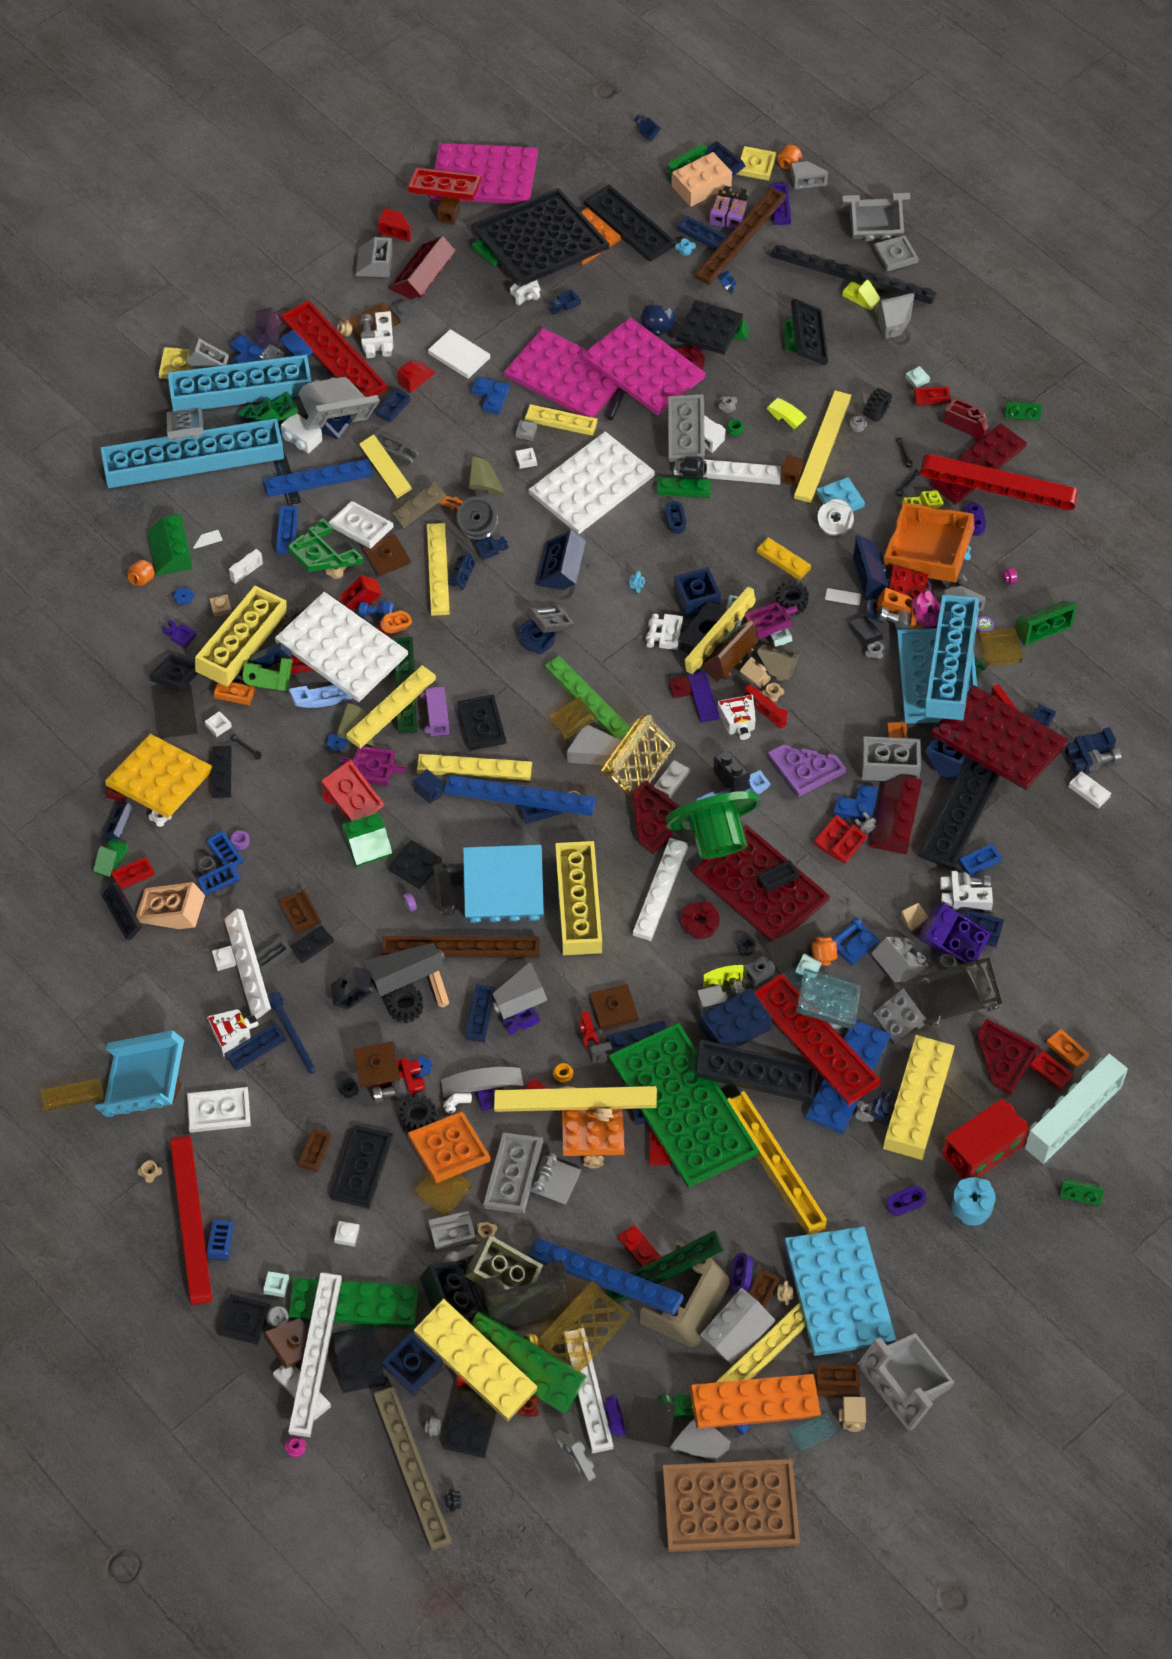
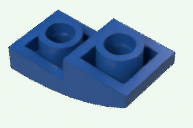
[279,330,313,357]

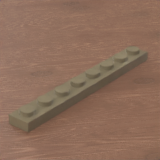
[374,1386,452,1551]

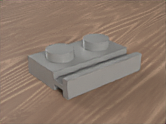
[428,1211,476,1250]

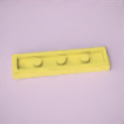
[525,404,597,436]
[359,435,412,499]

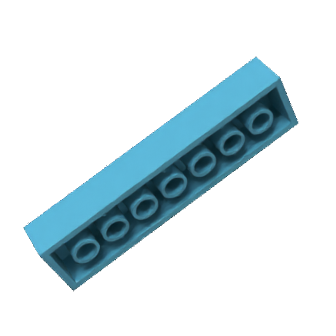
[168,355,312,411]
[926,595,979,720]

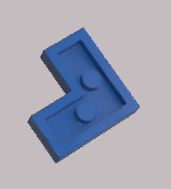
[229,334,267,365]
[471,377,510,415]
[833,784,878,822]

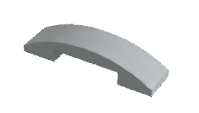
[441,1067,524,1099]

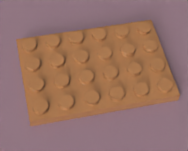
[663,1459,800,1552]

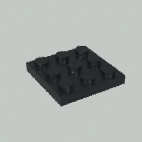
[676,300,743,355]

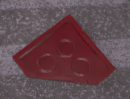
[632,780,681,855]
[976,1018,1040,1095]

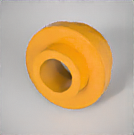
[553,1063,573,1083]

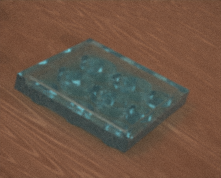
[796,968,861,1030]

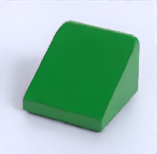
[733,320,749,340]

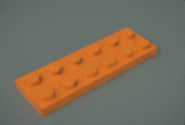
[689,1374,821,1429]

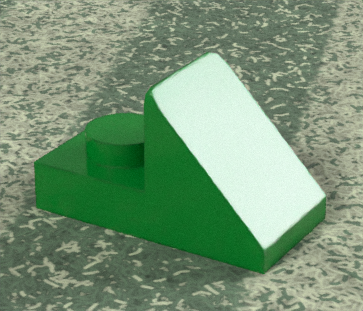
[93,839,129,879]

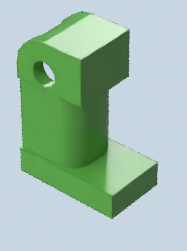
[243,658,292,691]

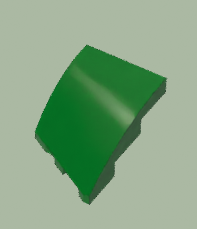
[239,391,299,421]

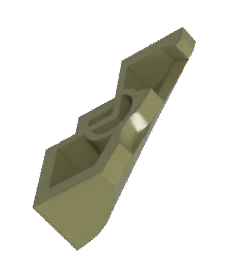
[469,456,504,495]
[337,703,374,748]

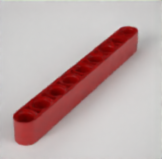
[920,454,1078,510]
[170,1135,213,1306]

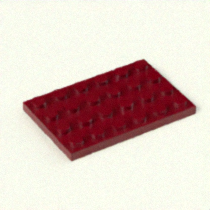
[931,685,1069,790]
[692,825,830,946]

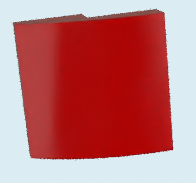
[813,814,868,864]

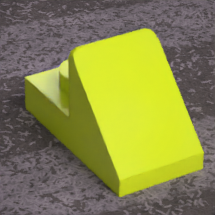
[842,280,880,311]

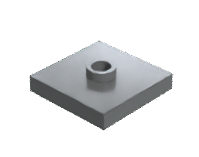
[874,235,919,271]

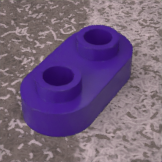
[965,503,986,536]
[887,1186,926,1216]
[730,1252,753,1293]
[603,1394,626,1437]

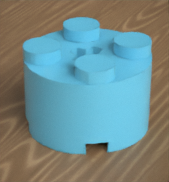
[951,1177,995,1226]

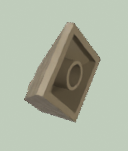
[757,644,800,681]

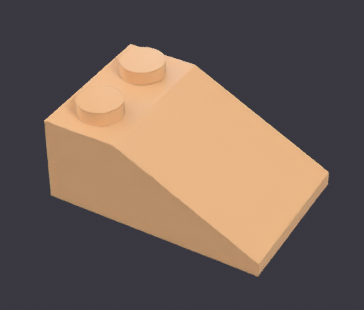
[136,882,205,929]

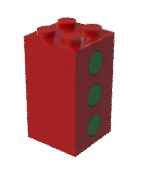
[942,1098,1029,1179]

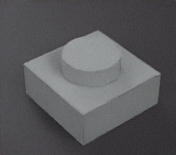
[516,420,537,441]

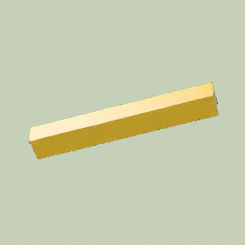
[727,1091,827,1235]

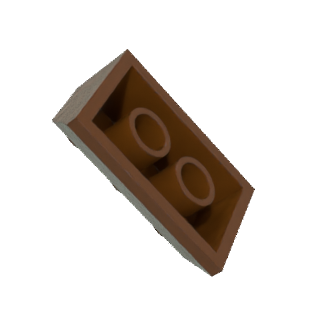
[702,621,758,682]

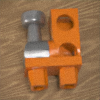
[876,588,924,630]

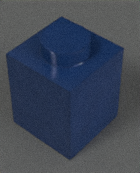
[413,769,443,804]

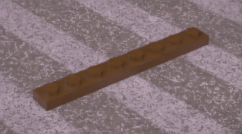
[695,188,786,285]
[382,936,539,958]

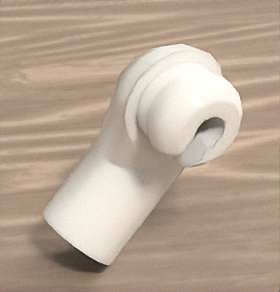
[443,1093,472,1114]

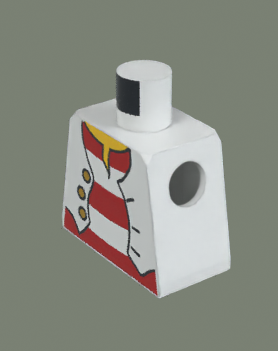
[717,695,755,740]
[207,1009,258,1057]

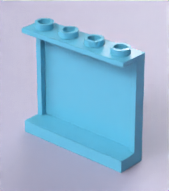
[463,845,544,923]
[95,1030,184,1117]

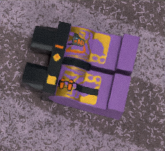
[710,186,748,229]

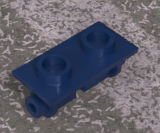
[448,551,475,590]

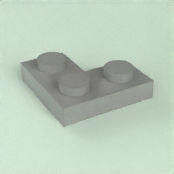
[553,1430,596,1481]

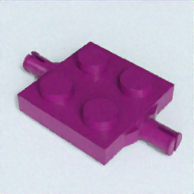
[738,602,798,639]
[341,746,406,786]

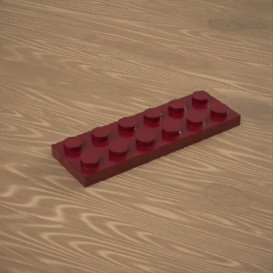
[929,423,1027,505]

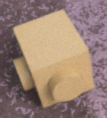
[839,1397,866,1432]

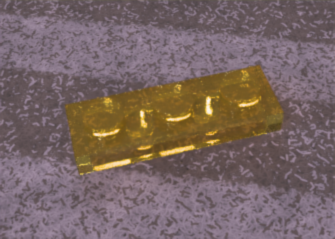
[40,1078,104,1112]

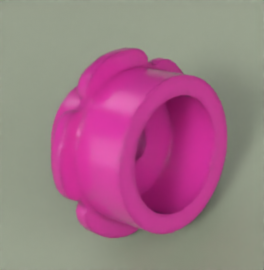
[1003,567,1017,585]
[285,1436,306,1457]

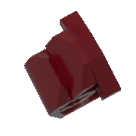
[943,398,988,441]

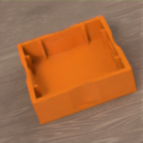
[884,503,975,583]

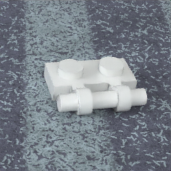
[646,614,683,650]

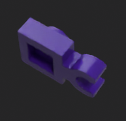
[162,620,196,649]
[502,1007,540,1035]

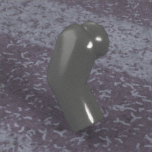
[940,572,968,589]

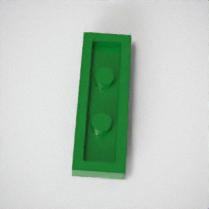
[657,477,711,498]

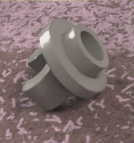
[855,812,876,833]

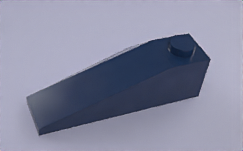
[926,738,967,781]

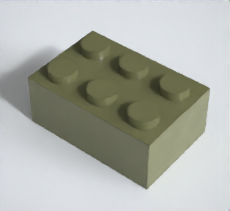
[465,1235,543,1306]

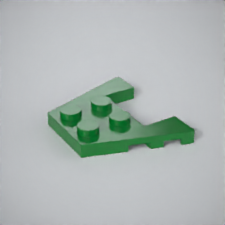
[288,519,363,572]

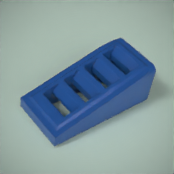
[206,830,244,872]
[197,862,242,896]
[207,1219,234,1261]

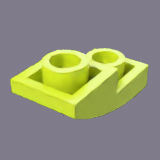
[766,398,807,430]
[902,490,944,509]
[703,965,743,988]

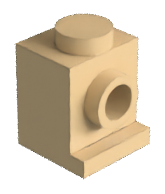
[740,657,771,689]

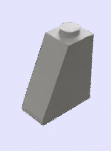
[567,724,626,766]
[492,963,547,1019]

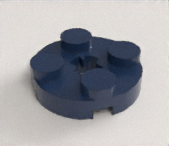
[519,620,555,654]

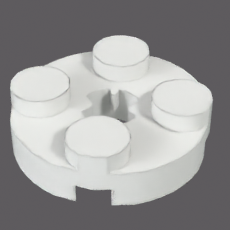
[818,499,854,536]

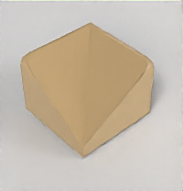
[901,903,928,933]

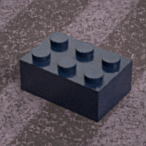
[699,988,772,1048]

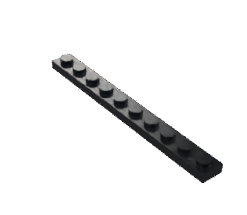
[770,245,937,305]

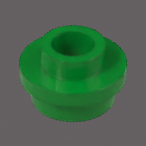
[726,419,744,436]

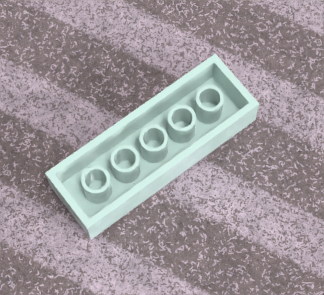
[1025,1054,1128,1164]

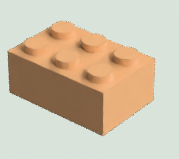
[671,152,732,207]

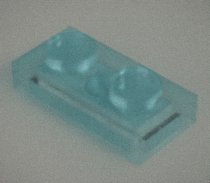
[789,1413,837,1452]

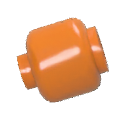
[777,144,802,170]
[127,560,155,587]
[811,937,837,966]

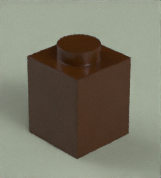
[437,197,460,225]
[780,455,804,486]

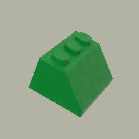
[147,514,192,576]
[1014,601,1078,646]

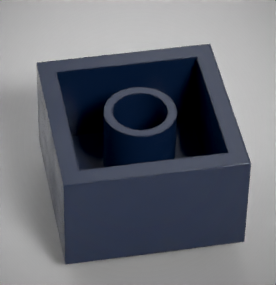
[674,567,721,617]
[382,1331,443,1397]

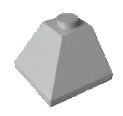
[878,293,914,339]

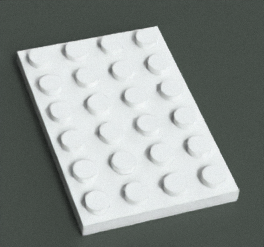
[529,432,655,535]
[275,592,408,702]

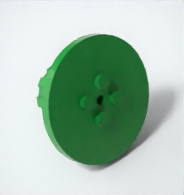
[665,791,761,859]

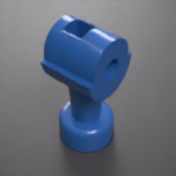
[359,601,395,620]

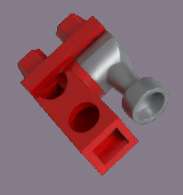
[371,1057,425,1103]

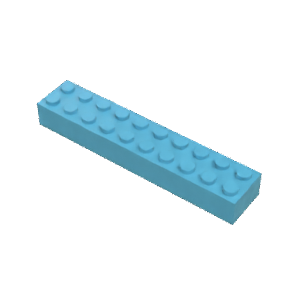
[101,418,284,488]

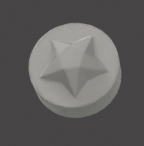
[266,1306,289,1328]

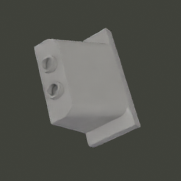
[839,193,910,241]
[298,377,380,430]
[857,1333,955,1431]

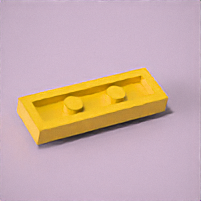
[757,537,811,580]

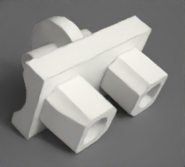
[510,280,541,306]

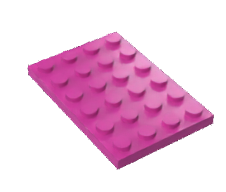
[430,143,538,204]
[582,317,706,416]
[504,328,620,418]

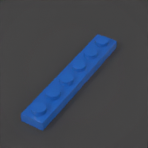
[264,458,373,497]

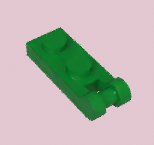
[668,144,707,180]

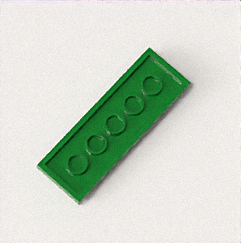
[289,1278,419,1328]
[471,1311,587,1414]

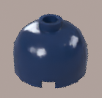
[641,305,676,336]

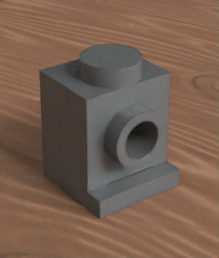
[743,956,775,989]

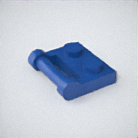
[832,917,880,966]

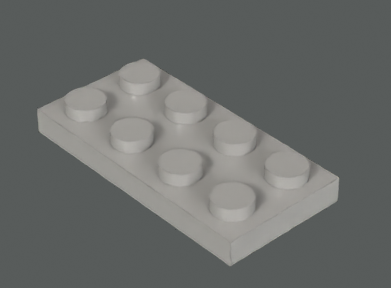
[668,394,705,462]
[166,407,204,440]
[483,1133,543,1214]

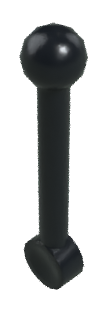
[896,437,913,468]
[897,469,920,496]
[230,734,262,760]

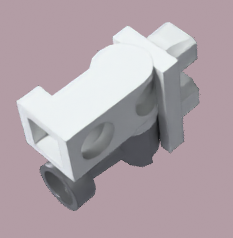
[359,311,394,358]
[940,871,993,912]

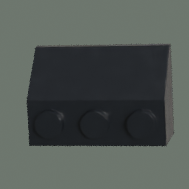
[420,1260,487,1324]

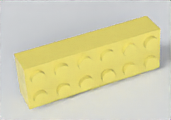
[195,586,286,687]
[555,841,602,955]
[883,1035,955,1160]
[414,1299,537,1422]

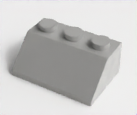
[862,736,921,781]
[700,1288,775,1366]

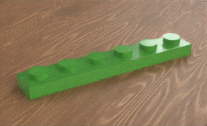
[545,656,630,739]

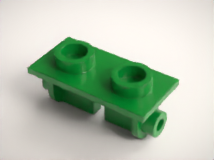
[783,316,796,351]
[1005,401,1042,420]
[1060,1178,1104,1206]

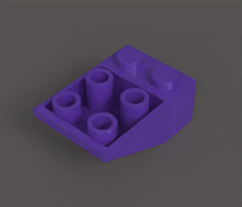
[917,904,991,965]

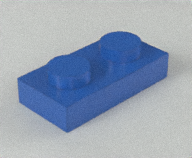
[959,843,1002,877]

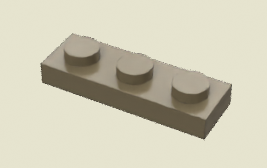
[392,482,447,528]

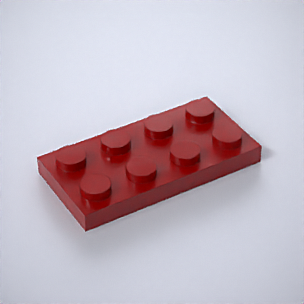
[408,167,481,200]

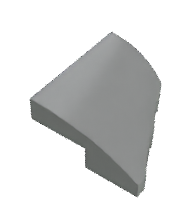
[670,1418,730,1463]

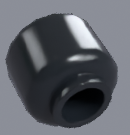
[680,456,707,480]

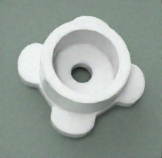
[149,811,172,827]

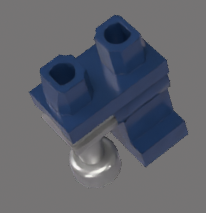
[1065,727,1122,774]

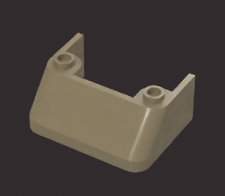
[640,1241,730,1347]

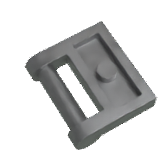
[526,605,574,633]

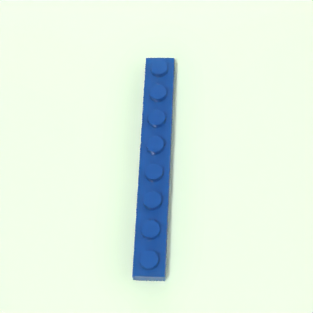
[444,775,597,816]
[528,1238,683,1315]

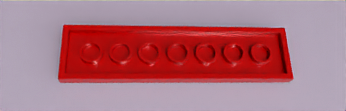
[280,300,388,397]
[754,974,881,1106]

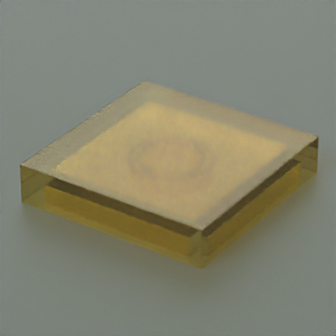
[978,628,1023,666]
[549,696,597,739]
[415,1174,472,1216]

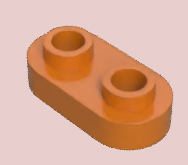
[380,611,412,634]

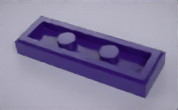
[771,183,791,225]
[687,671,719,723]

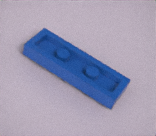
[276,506,299,554]

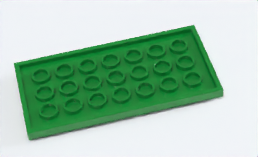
[609,1023,759,1189]

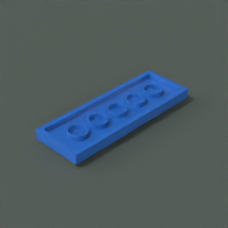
[806,1019,891,1134]

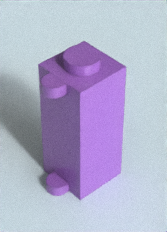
[420,687,449,736]

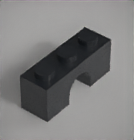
[678,600,727,654]

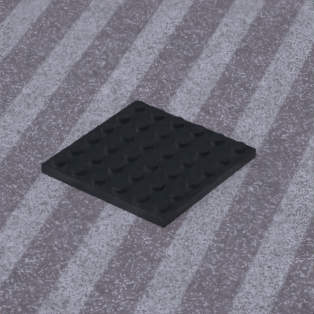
[471,188,610,287]

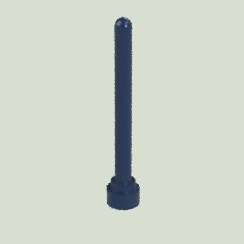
[267,992,316,1074]

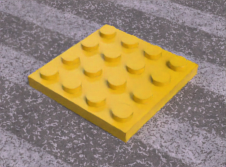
[105,734,212,818]

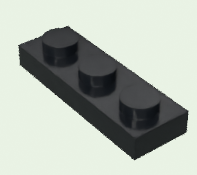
[211,746,232,798]
[102,882,142,940]

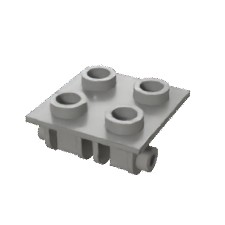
[873,988,926,1043]
[530,1153,582,1205]

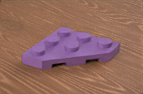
[767,744,846,797]

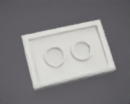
[428,329,490,379]
[329,501,393,549]
[187,1087,251,1133]

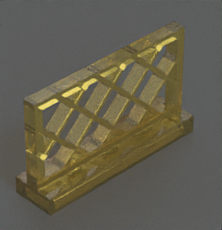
[601,713,676,796]
[537,1281,631,1372]

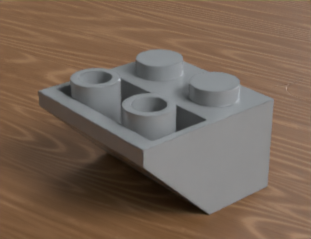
[356,237,393,277]
[185,335,229,369]
[871,937,929,982]

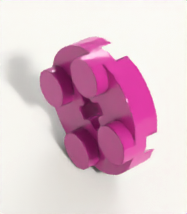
[912,591,941,628]

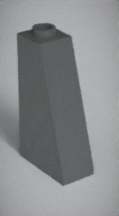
[362,943,445,996]

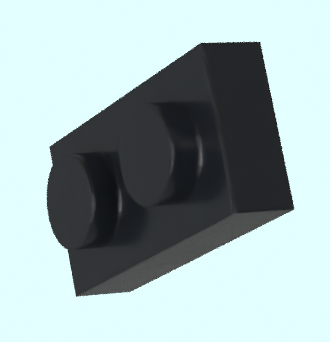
[290,925,334,963]

